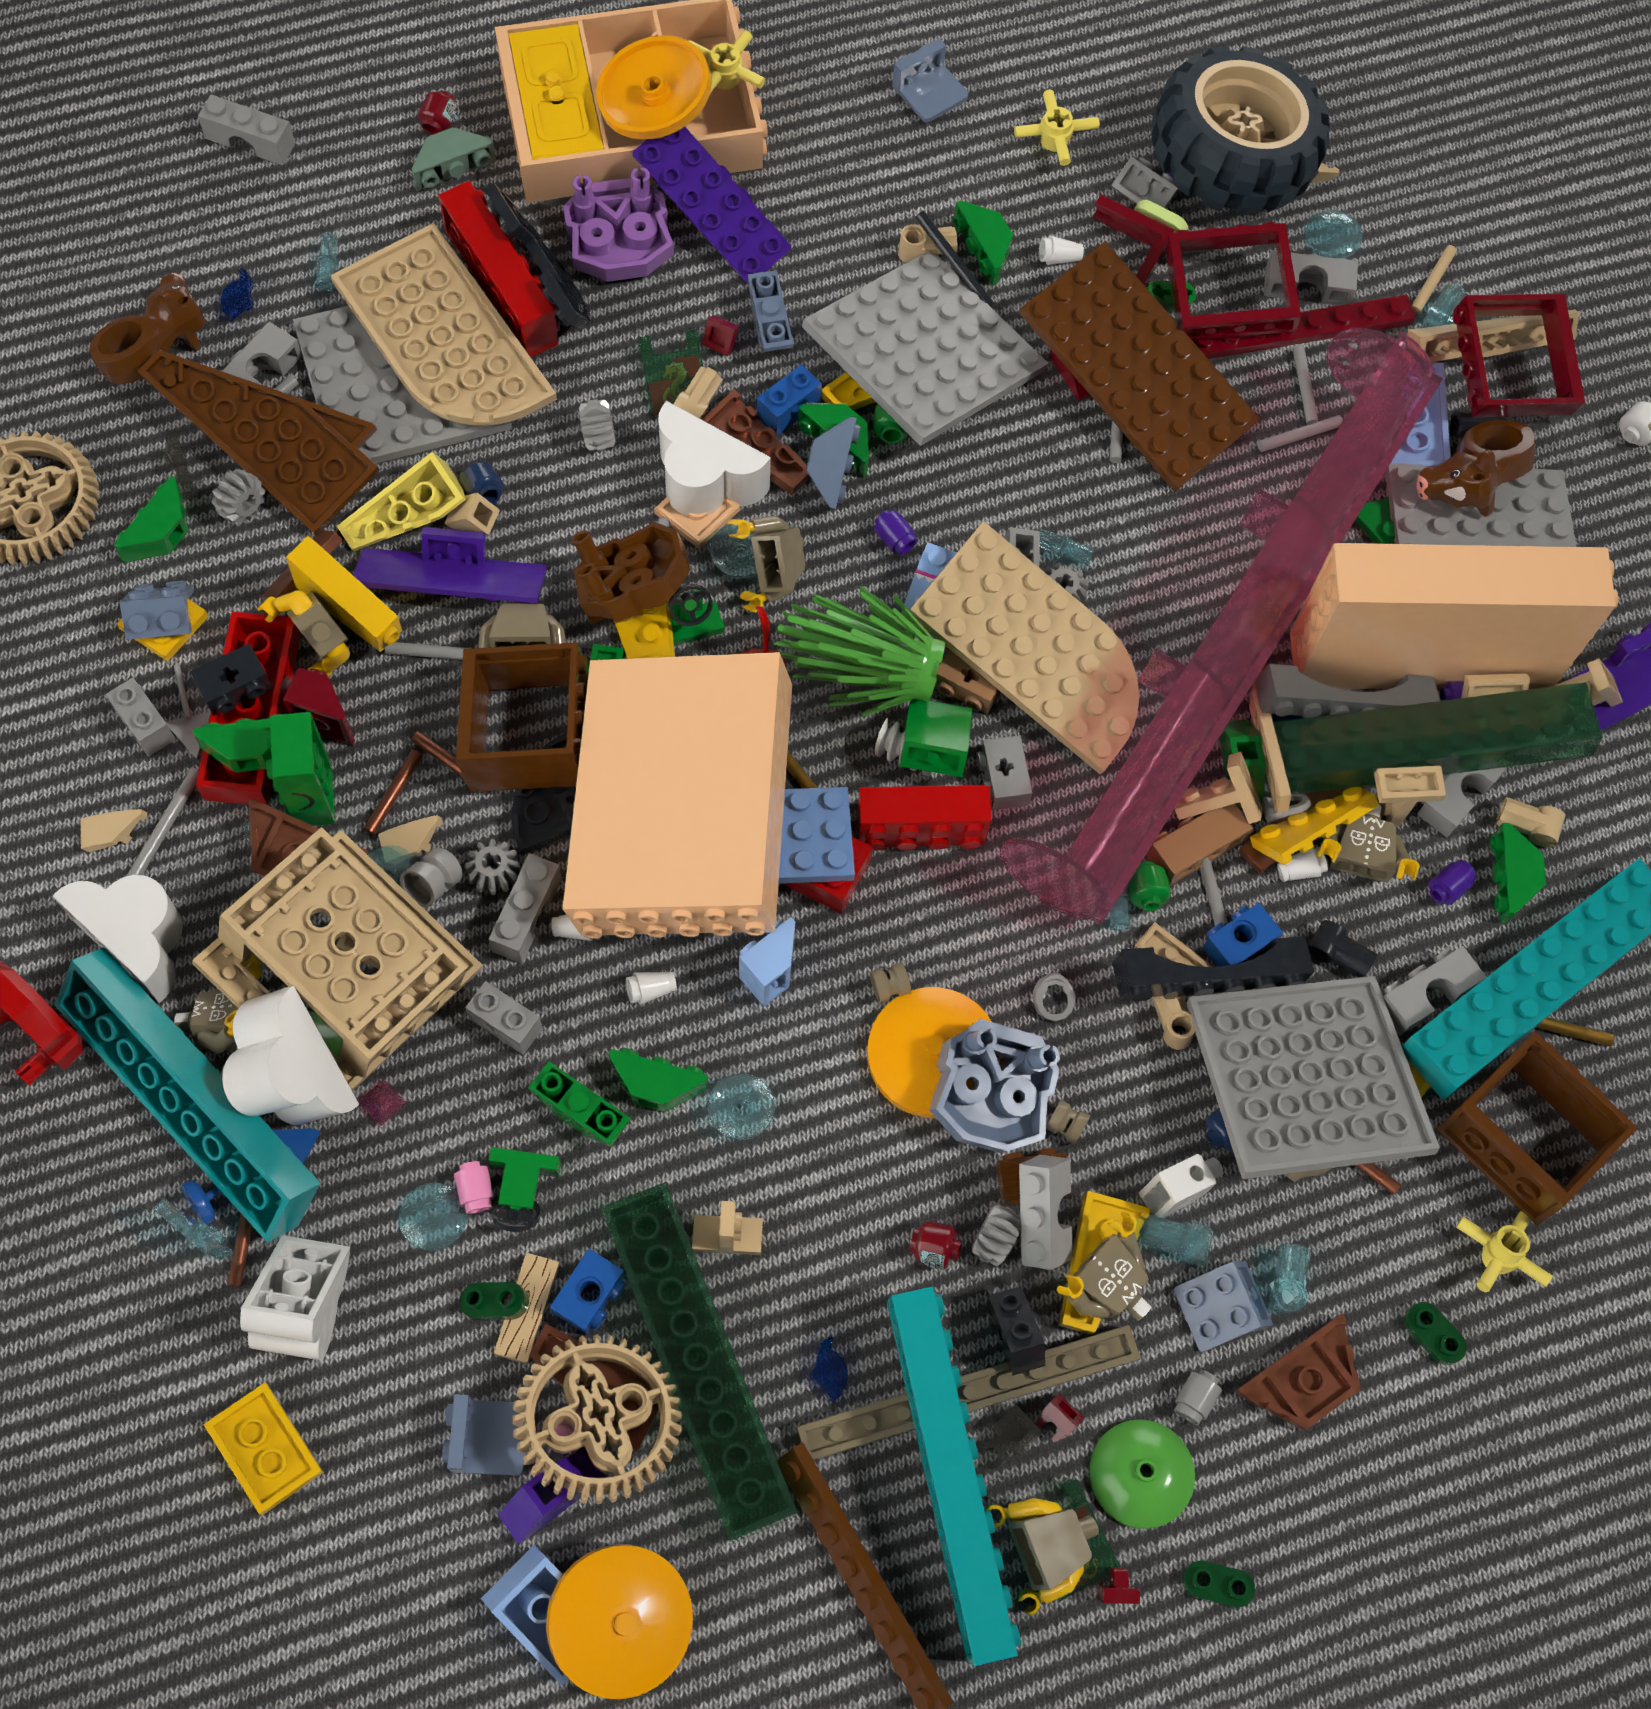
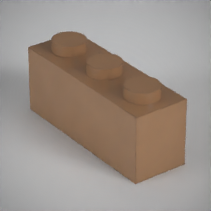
[1147,804,1253,886]

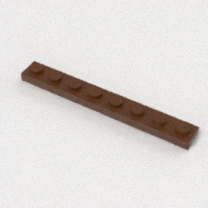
[776,1443,954,1709]

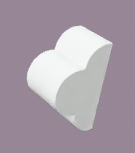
[658,401,771,516]
[53,875,183,1003]
[222,985,359,1125]
[240,1235,350,1361]

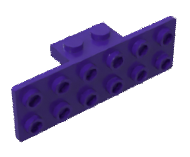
[632,127,791,285]
[353,527,547,604]
[1563,623,1651,735]

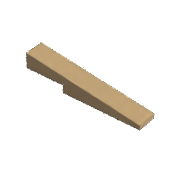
[1405,309,1579,365]

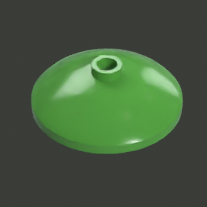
[1089,1420,1195,1529]

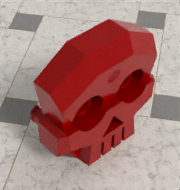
[0,960,83,1086]

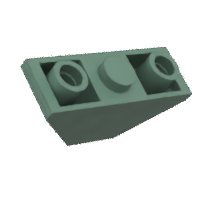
[411,127,496,192]

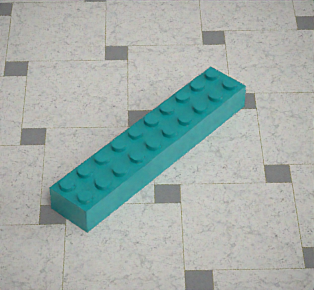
[1402,858,1651,1101]
[54,947,321,1243]
[887,1286,1021,1666]

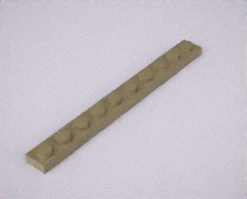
[797,1325,1141,1461]

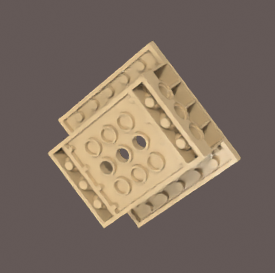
[192,827,483,1091]

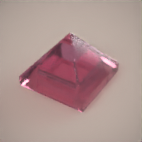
[358,1079,406,1126]

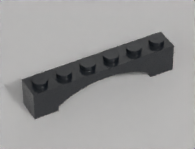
[1112,936,1315,1002]

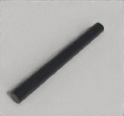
[915,210,995,307]

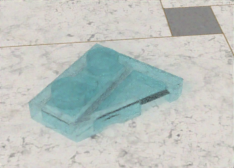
[153,1198,231,1260]

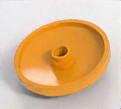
[596,36,712,139]
[867,987,1000,1118]
[546,1544,693,1699]

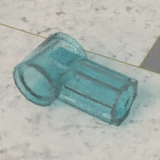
[1420,283,1468,328]
[1141,1214,1214,1265]
[1269,1243,1311,1316]

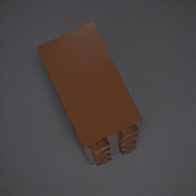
[456,642,589,792]
[1437,1032,1638,1226]

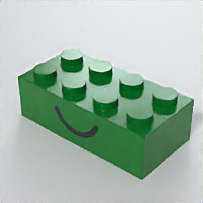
[265,712,335,826]

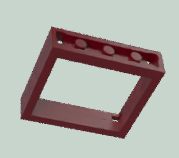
[1166,222,1301,340]
[1453,294,1586,418]

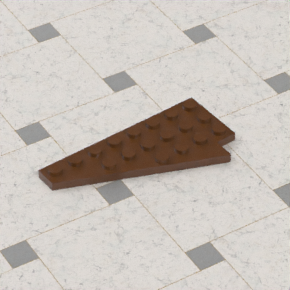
[138,350,380,535]

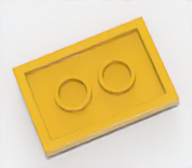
[203,1382,324,1516]

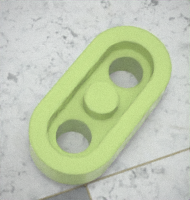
[1134,200,1188,233]

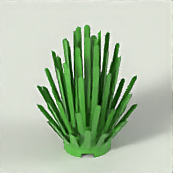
[773,586,945,717]

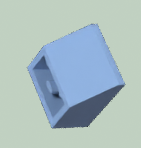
[739,917,795,1007]

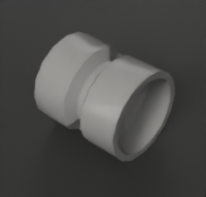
[400,847,462,907]

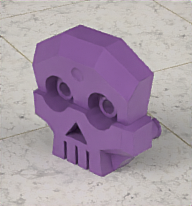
[563,167,674,282]

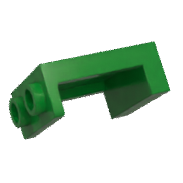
[899,699,972,777]

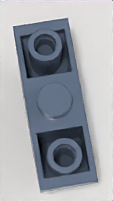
[748,270,794,352]
[806,417,860,509]

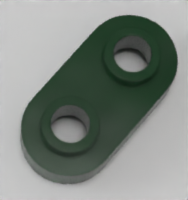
[459,1282,529,1320]
[1404,1302,1467,1365]
[1182,1561,1255,1608]

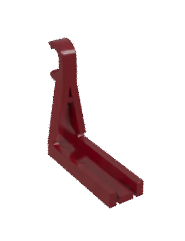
[1093,195,1174,288]

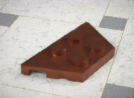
[249,798,368,876]
[1236,1313,1361,1431]

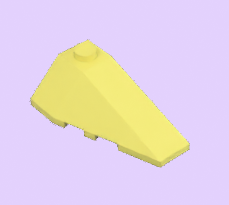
[337,452,466,551]

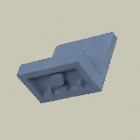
[1174,1261,1273,1352]

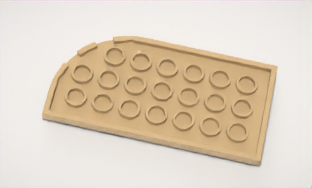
[331,223,557,426]
[910,521,1139,774]

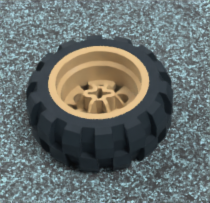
[1151,45,1330,215]

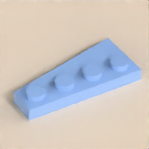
[1391,363,1451,466]

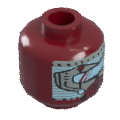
[417,90,460,135]
[910,1220,962,1270]

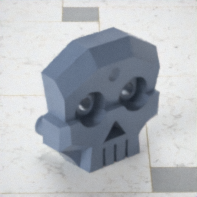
[929,1019,1060,1153]

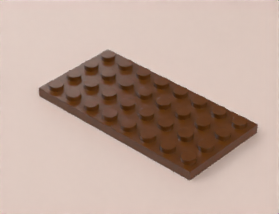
[1019,241,1260,492]

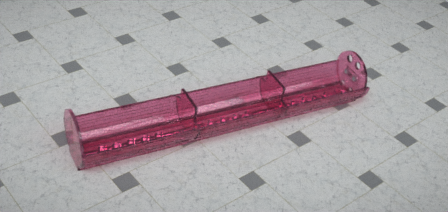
[1000,328,1443,925]

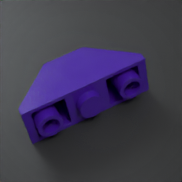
[498,1448,607,1545]

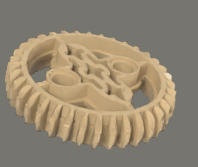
[0,430,100,566]
[512,1334,682,1504]

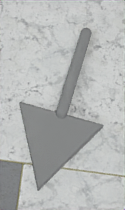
[166,664,211,759]

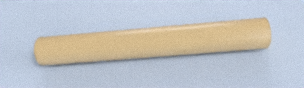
[1411,245,1457,315]

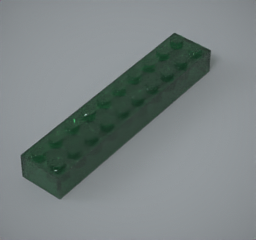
[1273,682,1603,795]
[601,1182,798,1545]

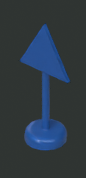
[181,1128,320,1226]

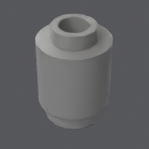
[1174,1370,1222,1425]

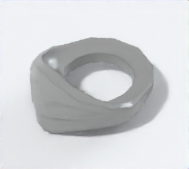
[1262,793,1311,823]
[1032,973,1076,1022]

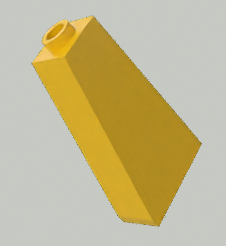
[286,536,402,652]

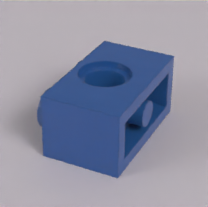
[757,364,822,437]
[1202,903,1284,967]
[550,1249,627,1335]

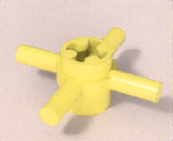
[689,30,765,93]
[1014,90,1100,166]
[1456,1211,1553,1292]

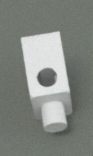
[1138,1154,1223,1222]

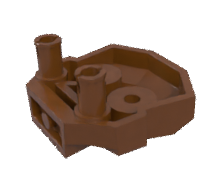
[571,522,691,625]

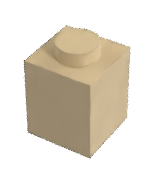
[444,493,500,536]

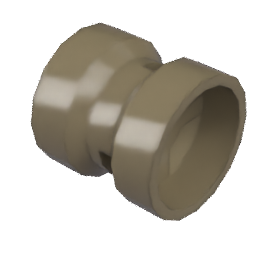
[870,962,911,1003]
[1046,1100,1091,1145]

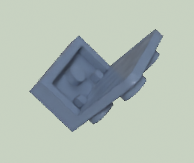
[892,38,968,122]
[120,581,194,640]
[442,1394,525,1476]

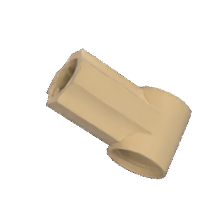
[898,224,958,263]
[673,366,723,420]
[1496,797,1566,848]
[1152,995,1196,1050]

